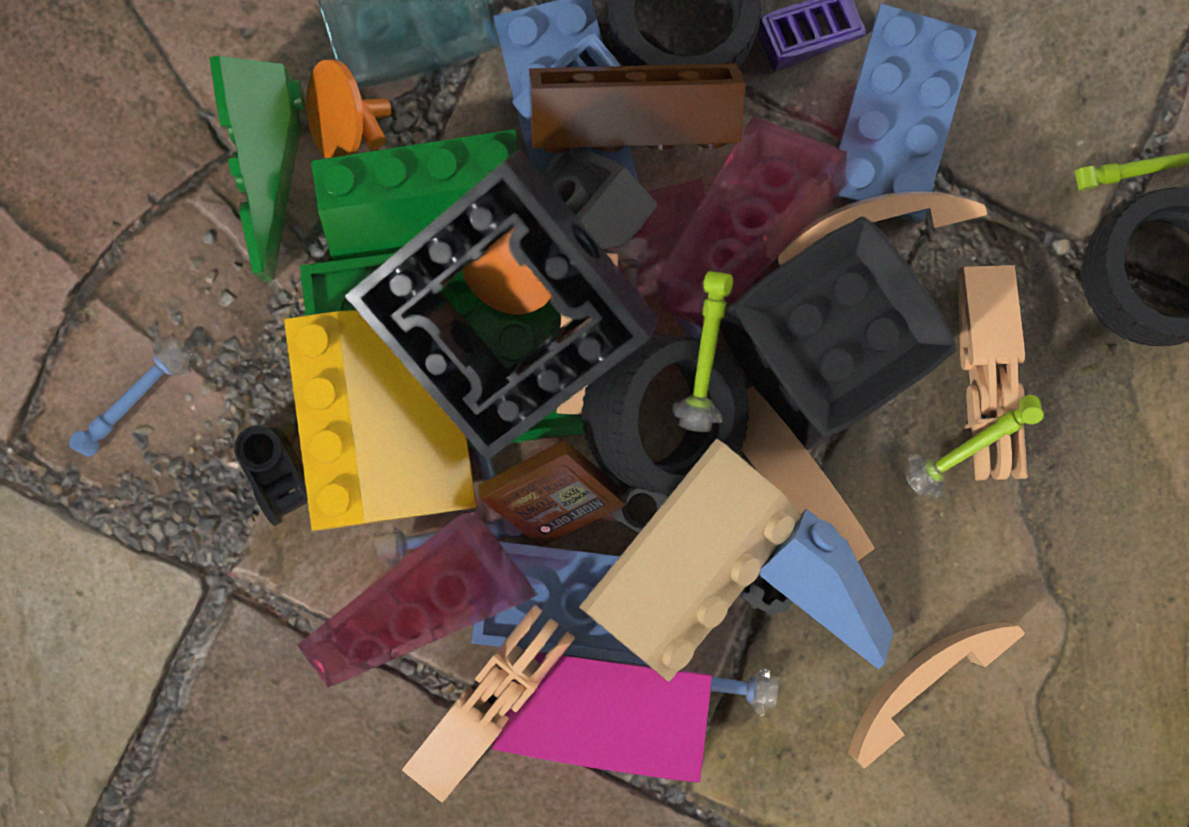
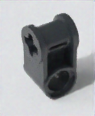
[234,425,308,526]

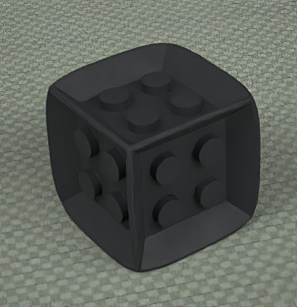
[720,216,957,450]

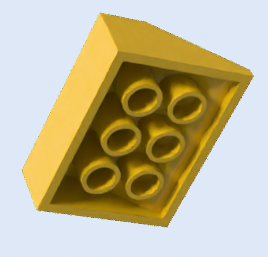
[284,310,477,531]

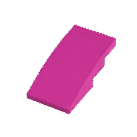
[492,652,712,783]

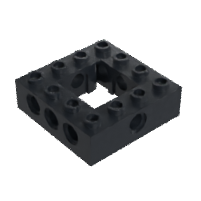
[345,149,660,460]

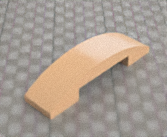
[778,192,987,266]
[739,386,875,561]
[848,622,1025,769]

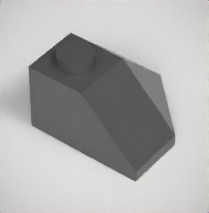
[540,147,658,249]

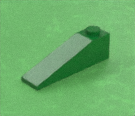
[209,55,306,282]

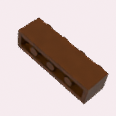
[529,63,745,153]

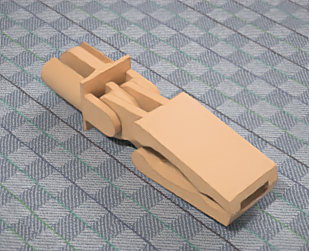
[957,265,1028,481]
[402,605,575,803]

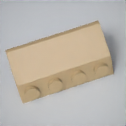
[580,439,802,682]

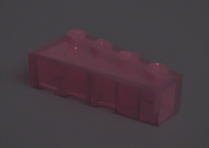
[656,116,847,327]
[297,512,539,688]

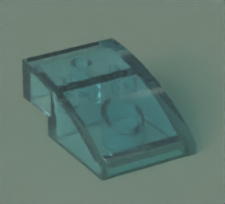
[318,0,500,88]

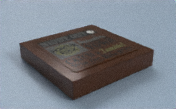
[479,440,626,546]

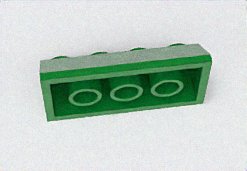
[311,129,519,261]

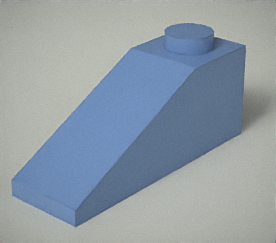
[759,508,894,669]

